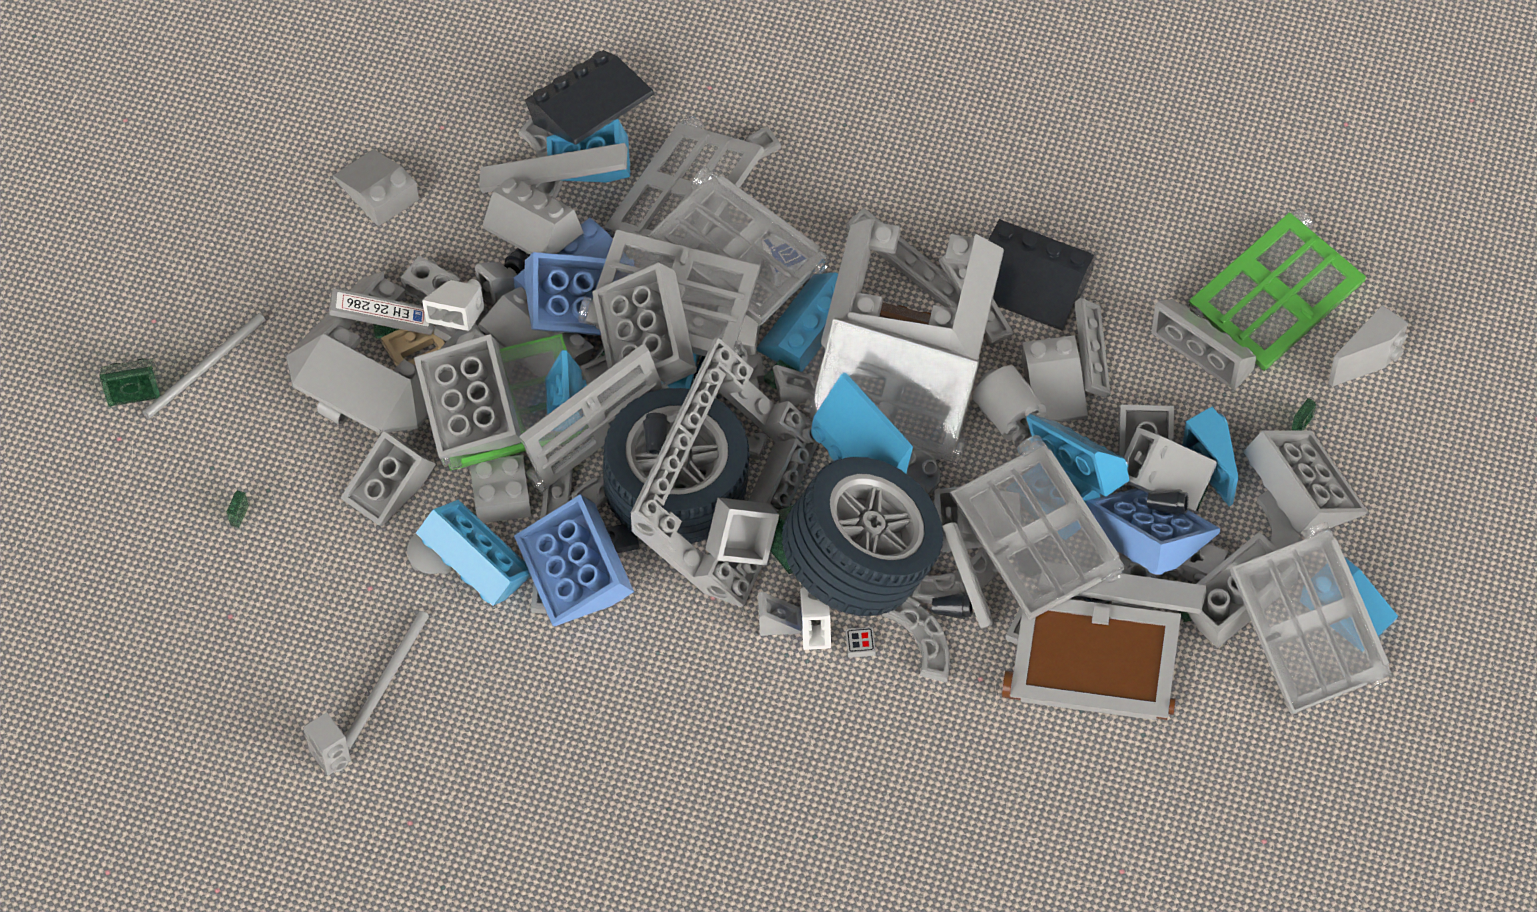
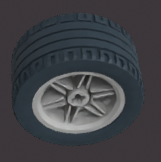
[603,388,750,544]
[782,457,943,616]

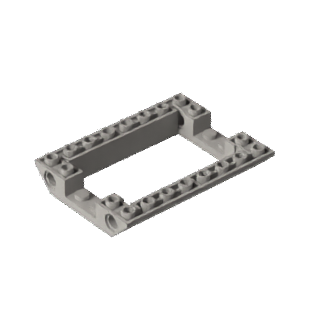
[631,337,818,607]

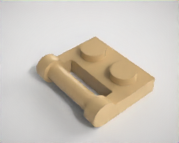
[381,326,445,366]

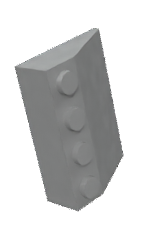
[592,263,696,388]
[414,334,522,459]
[1243,430,1368,534]

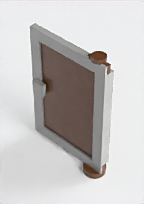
[1002,594,1181,720]

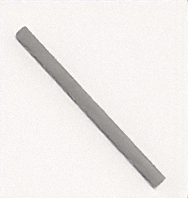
[143,313,266,419]
[345,611,429,750]

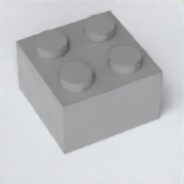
[470,455,531,523]
[705,498,779,565]

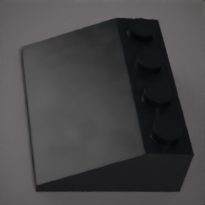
[525,50,654,145]
[988,219,1095,331]

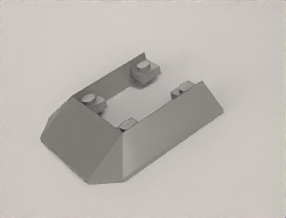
[821,218,1004,387]
[286,271,483,434]

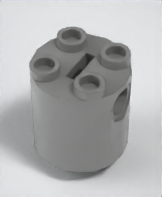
[972,366,1048,443]

